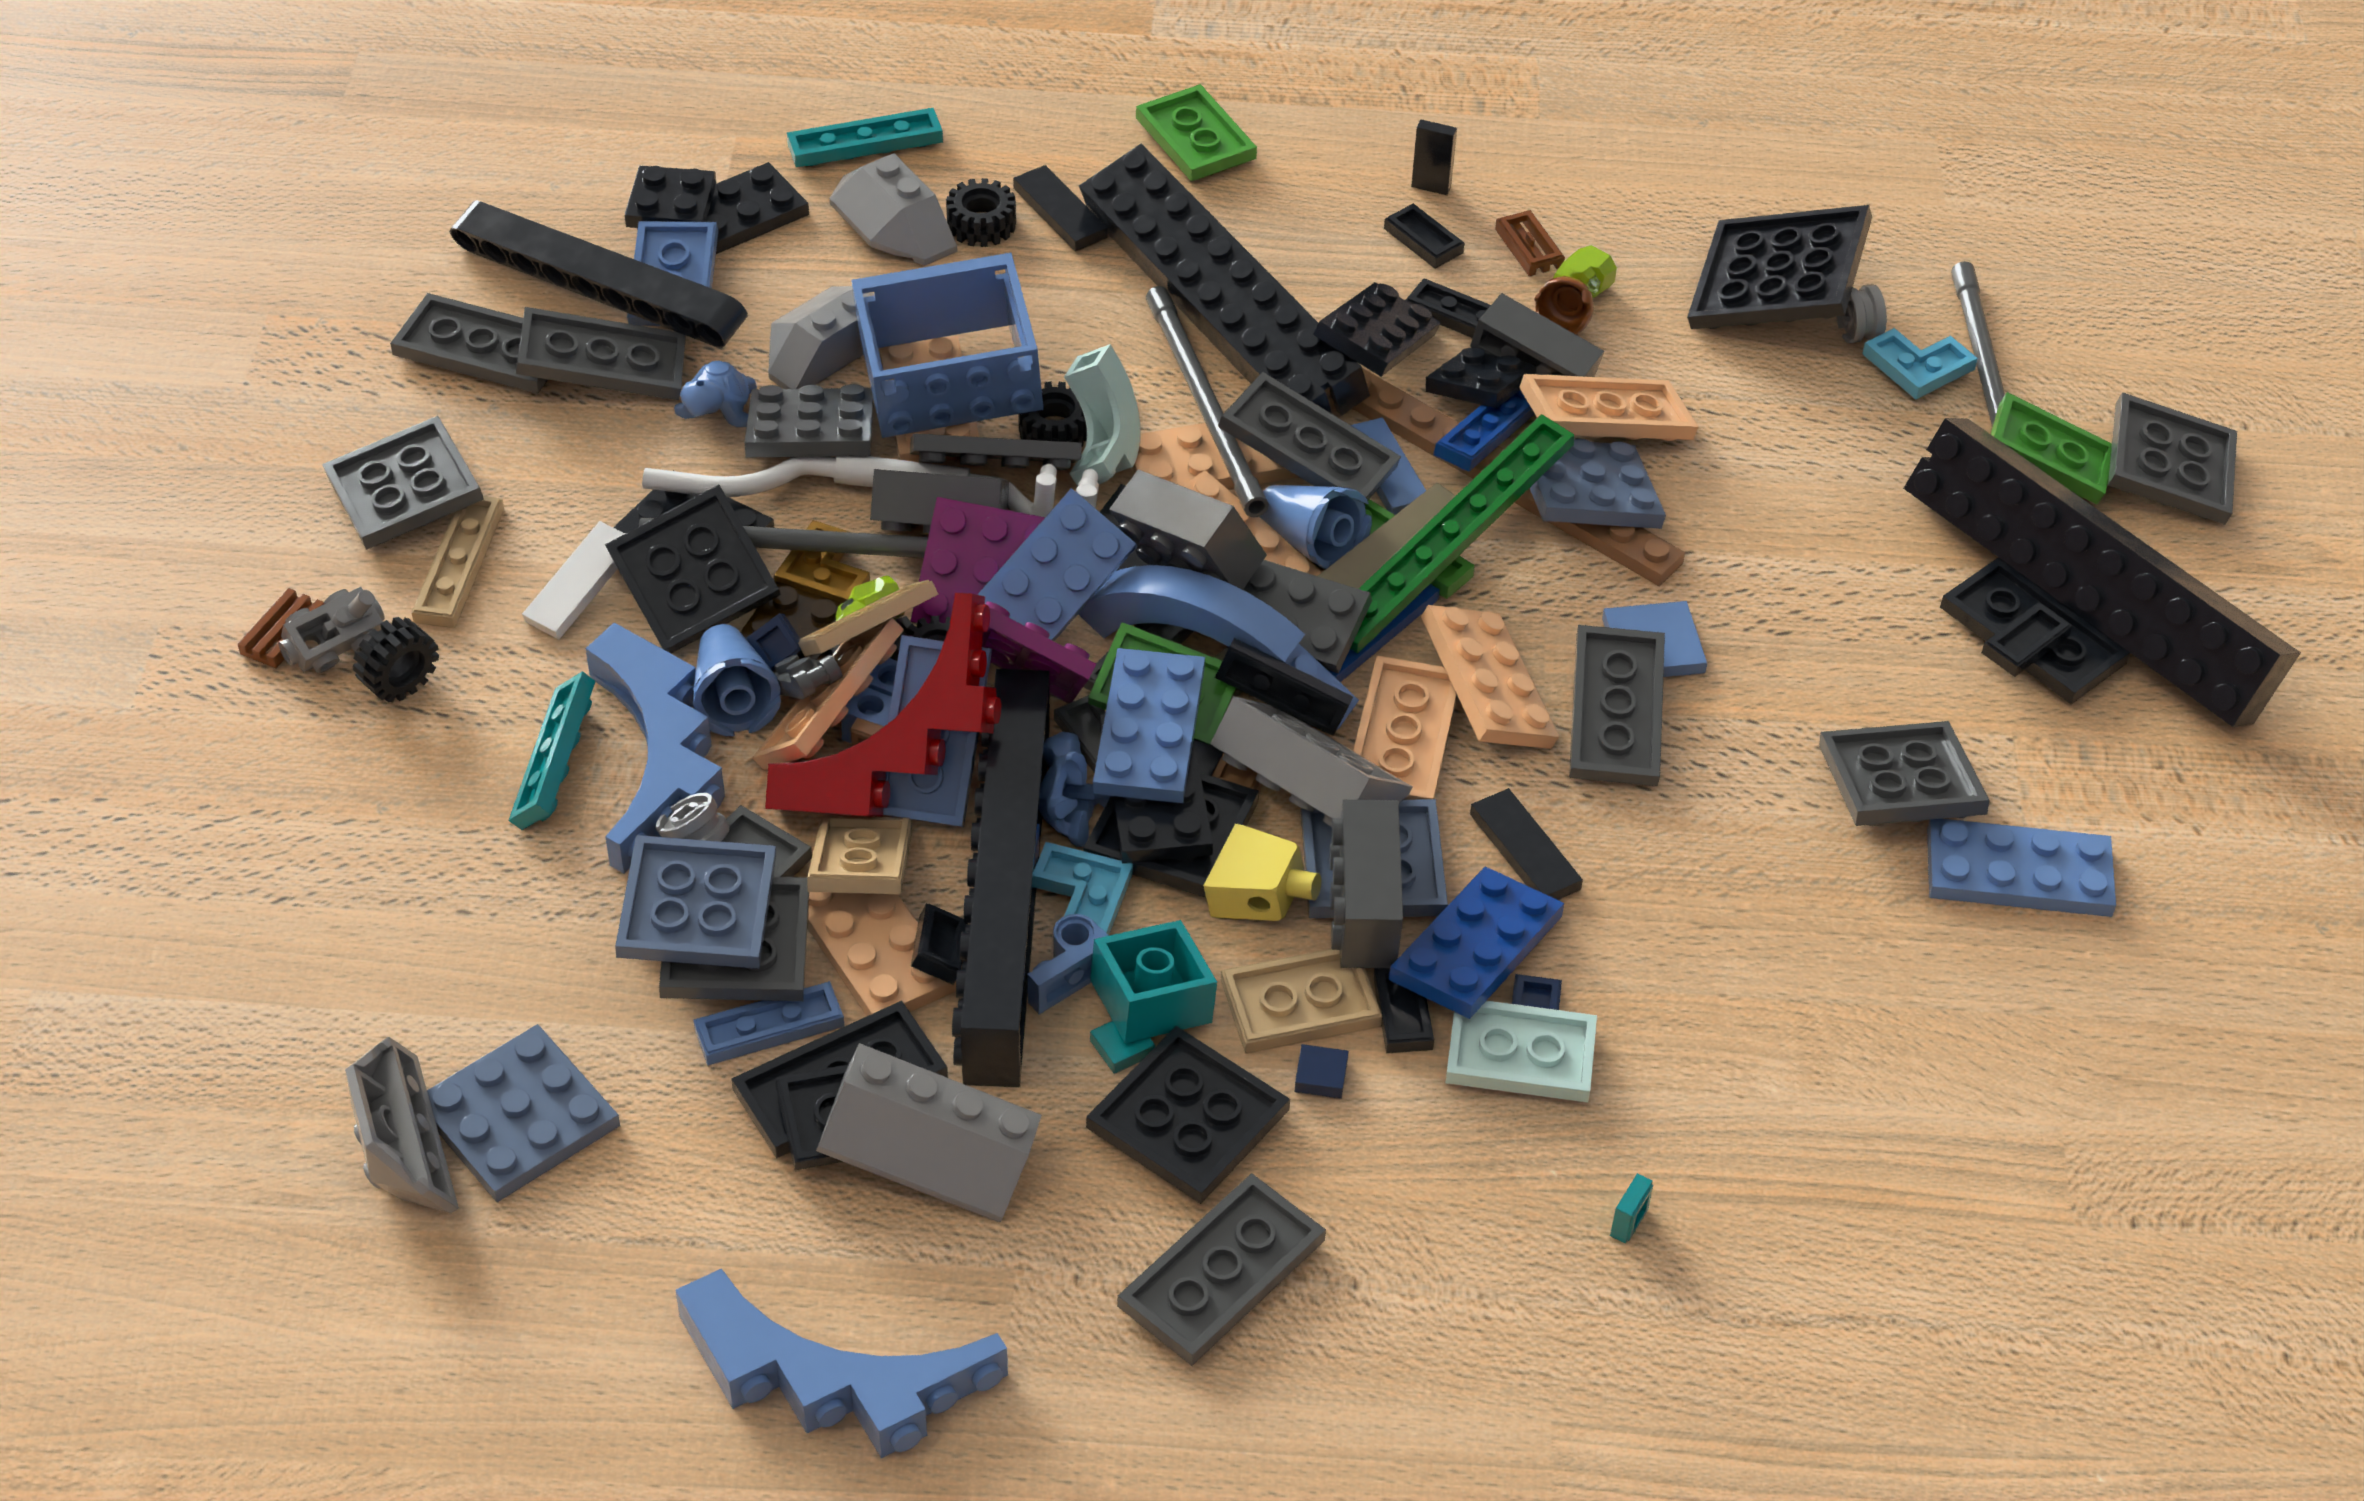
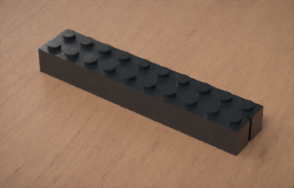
[1079,143,1370,416]
[1903,418,2301,727]
[952,669,1050,1087]

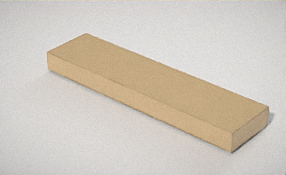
[411,496,504,628]

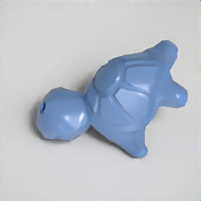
[674,360,757,428]
[1038,732,1110,847]

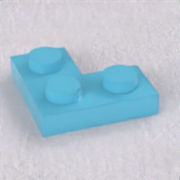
[1862,328,1978,399]
[1032,842,1133,935]

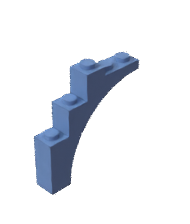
[585,623,725,874]
[675,1268,1008,1458]

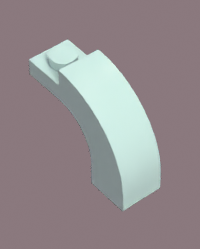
[1064,344,1140,487]

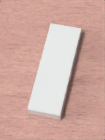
[522,521,625,640]

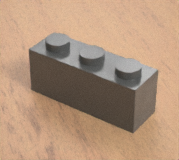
[1470,293,1604,377]

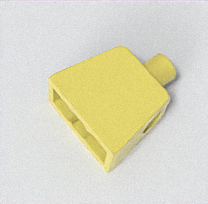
[1203,824,1322,921]

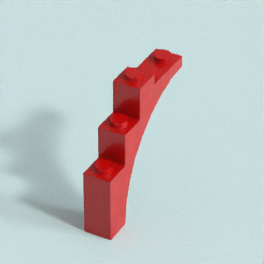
[765,592,1001,817]

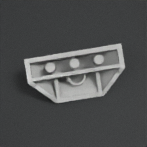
[829,153,957,266]
[768,286,874,389]
[345,1037,459,1213]

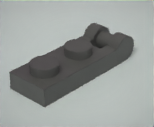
[774,655,843,699]

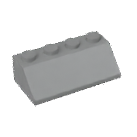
[1210,696,1413,827]
[816,1043,1042,1222]

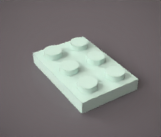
[1445,1001,1597,1103]

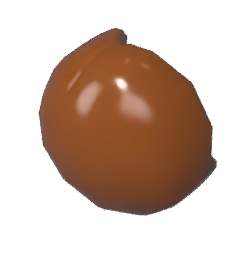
[1534,276,1594,335]

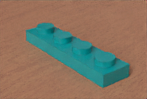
[787,107,943,168]
[508,671,596,830]

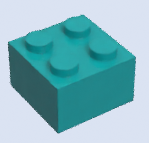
[1090,920,1217,1043]

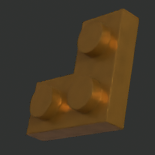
[774,520,870,603]

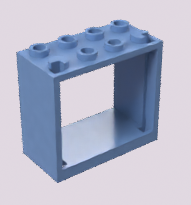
[851,253,1044,438]

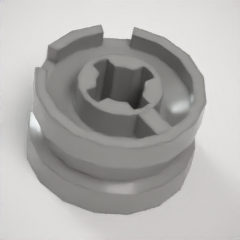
[1836,284,1887,343]
[656,793,730,842]

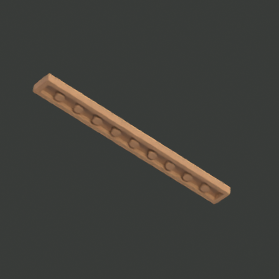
[1330,368,1685,586]

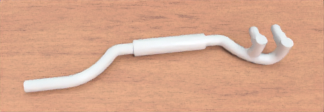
[642,456,1099,517]

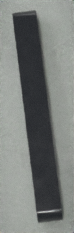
[449,200,748,348]

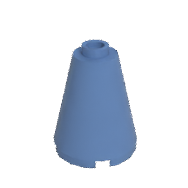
[1259,485,1372,570]
[692,624,781,736]

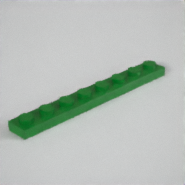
[1350,414,1574,654]

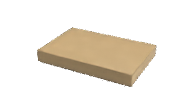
[798,580,939,656]
[807,815,912,895]
[1221,949,1382,1053]

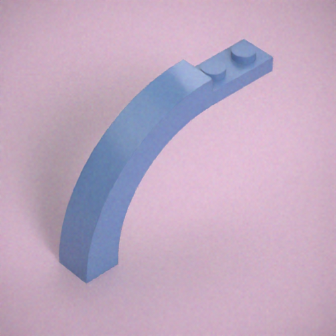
[1078,565,1359,730]

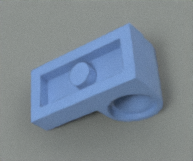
[1027,914,1109,1014]

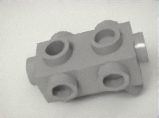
[279,587,385,673]

